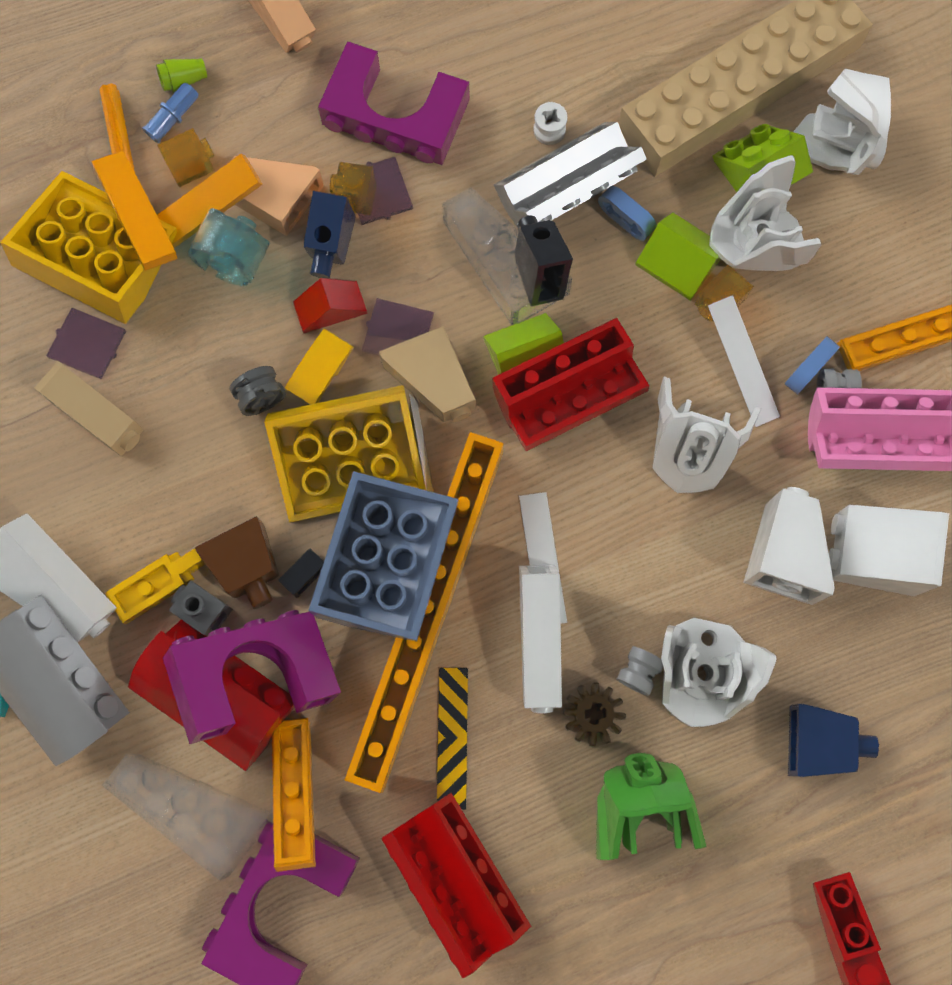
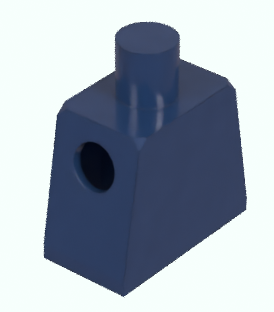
[304,191,356,279]
[788,704,879,777]

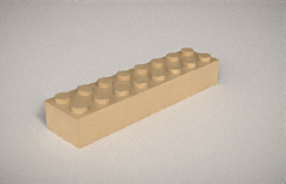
[618,0,873,177]

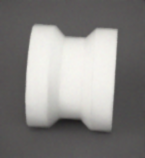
[534,102,567,145]

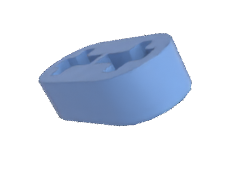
[598,186,657,241]
[785,336,840,395]

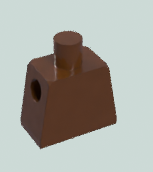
[195,516,279,609]

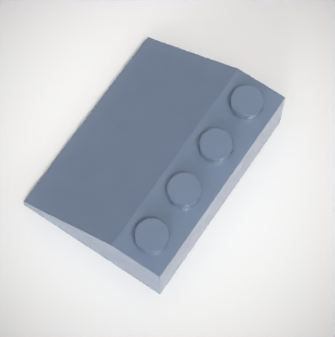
[308,471,459,642]

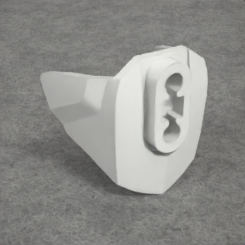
[794,69,891,175]
[709,155,821,271]
[652,377,761,493]
[661,618,776,727]

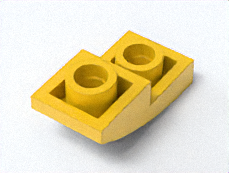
[285,329,354,404]

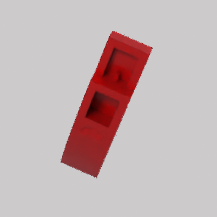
[813,872,891,985]

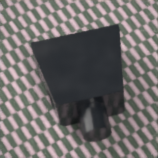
[515,215,573,307]

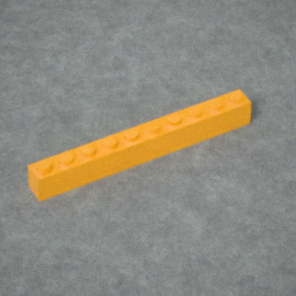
[344,432,504,793]

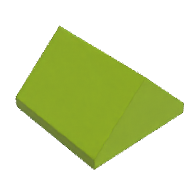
[635,212,721,301]
[483,313,564,375]

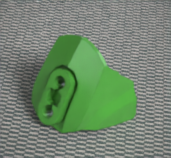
[596,753,707,860]

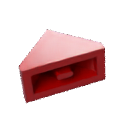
[293,278,368,334]

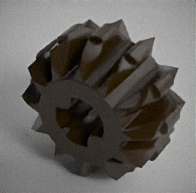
[562,682,626,746]

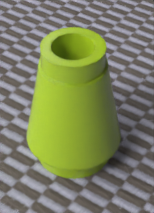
[156,58,207,93]

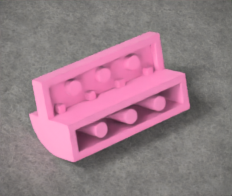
[808,387,952,471]

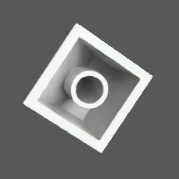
[743,487,835,605]
[829,505,949,596]

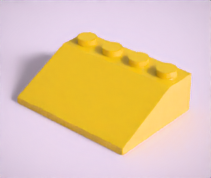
[0,171,177,324]
[264,385,426,523]

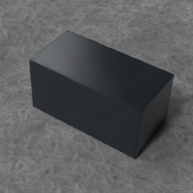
[278,548,324,598]

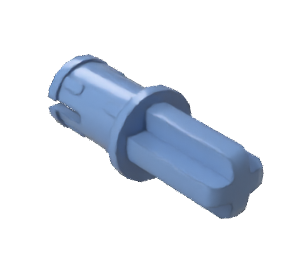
[142,83,199,143]

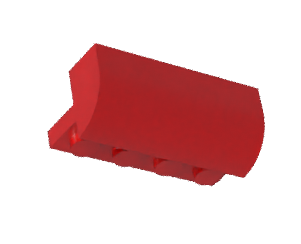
[492,317,650,451]
[128,619,295,771]
[381,793,532,979]

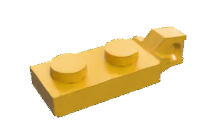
[105,548,205,624]

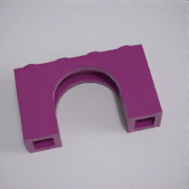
[318,41,470,165]
[163,610,341,744]
[201,821,360,985]

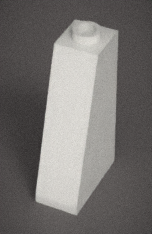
[0,514,117,643]
[519,565,562,713]

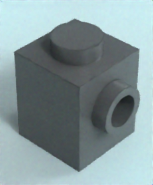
[169,580,233,637]

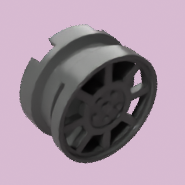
[229,366,286,416]

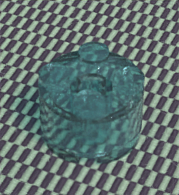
[188,208,270,286]

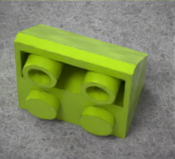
[712,124,813,192]

